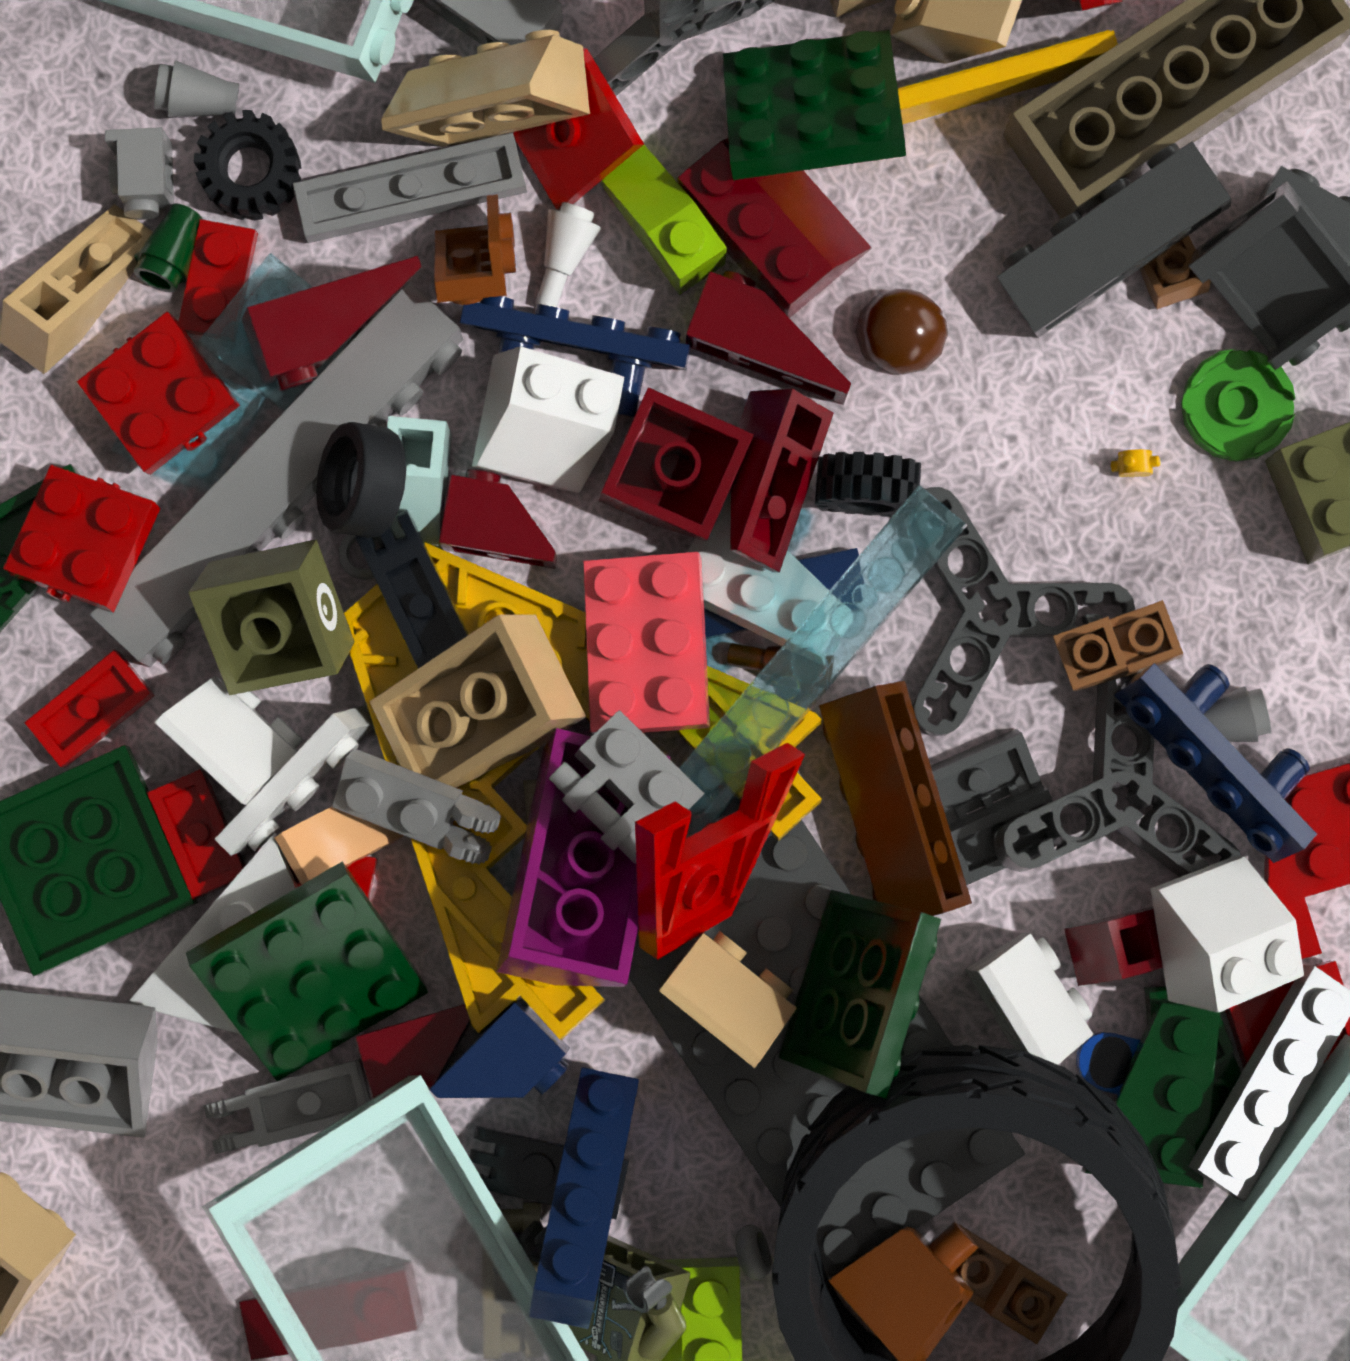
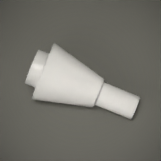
[535,202,601,307]

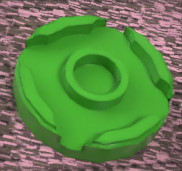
[1181,349,1295,462]

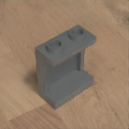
[1189,181,1350,370]

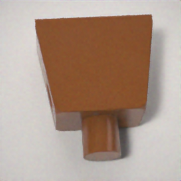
[829,1221,979,1361]

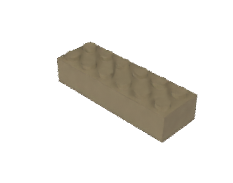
[1003,0,1350,220]

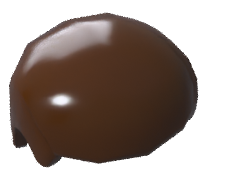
[855,289,948,375]

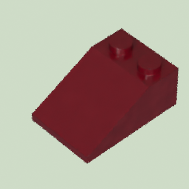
[241,256,422,391]

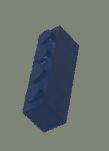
[529,1067,639,1329]

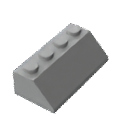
[0,989,158,1138]

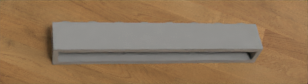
[89,282,463,667]

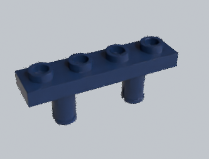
[460,296,691,417]
[1114,663,1317,863]

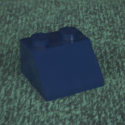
[429,999,570,1098]

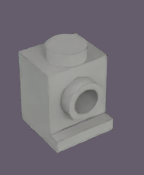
[105,127,174,220]

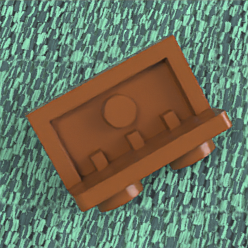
[434,194,516,305]

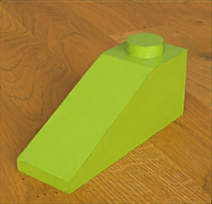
[599,145,727,295]

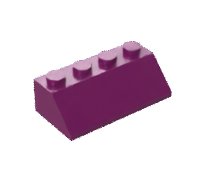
[496,728,671,987]

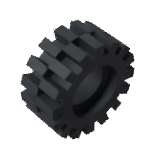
[194,110,302,221]
[815,451,921,517]

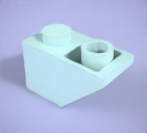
[387,416,452,546]

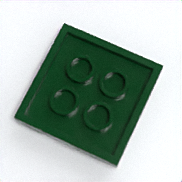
[723,29,906,180]
[0,745,198,977]
[186,861,429,1081]
[779,889,941,1099]

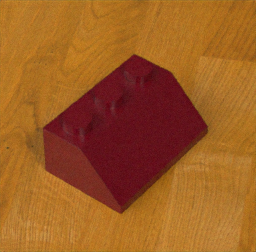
[677,138,872,318]

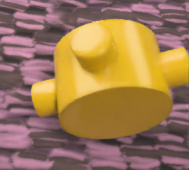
[1110,449,1160,477]

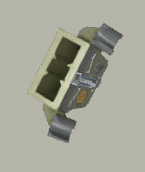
[517,1220,690,1361]

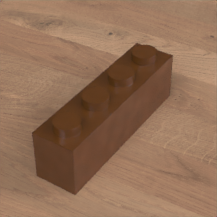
[819,681,972,916]

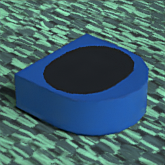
[1076,1032,1140,1095]

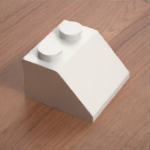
[472,346,624,493]
[154,676,303,805]
[1151,855,1304,1013]
[965,933,1093,1064]

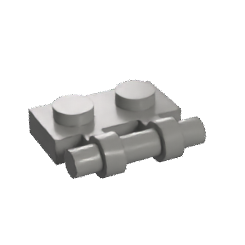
[549,710,705,864]

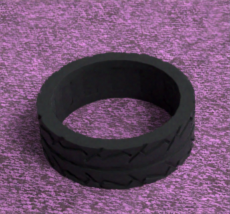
[772,1045,1181,1361]

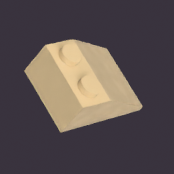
[369,615,586,788]

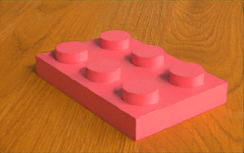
[583,552,710,735]

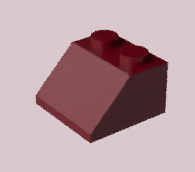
[598,387,754,541]

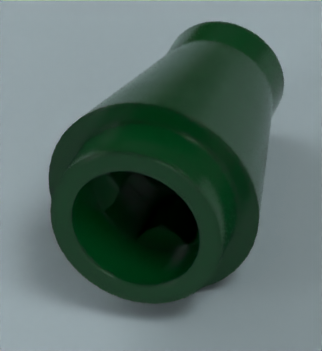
[134,203,202,292]

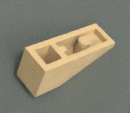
[0,204,153,374]

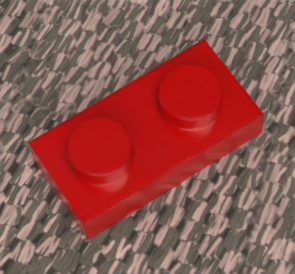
[178,219,258,342]
[24,649,155,768]
[147,769,246,899]

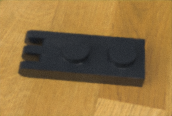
[355,509,469,669]
[469,1126,629,1220]

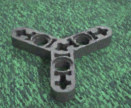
[593,0,775,96]
[908,487,1135,736]
[994,672,1241,877]

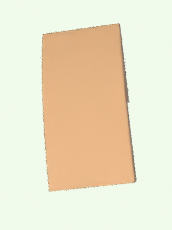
[274,806,404,885]

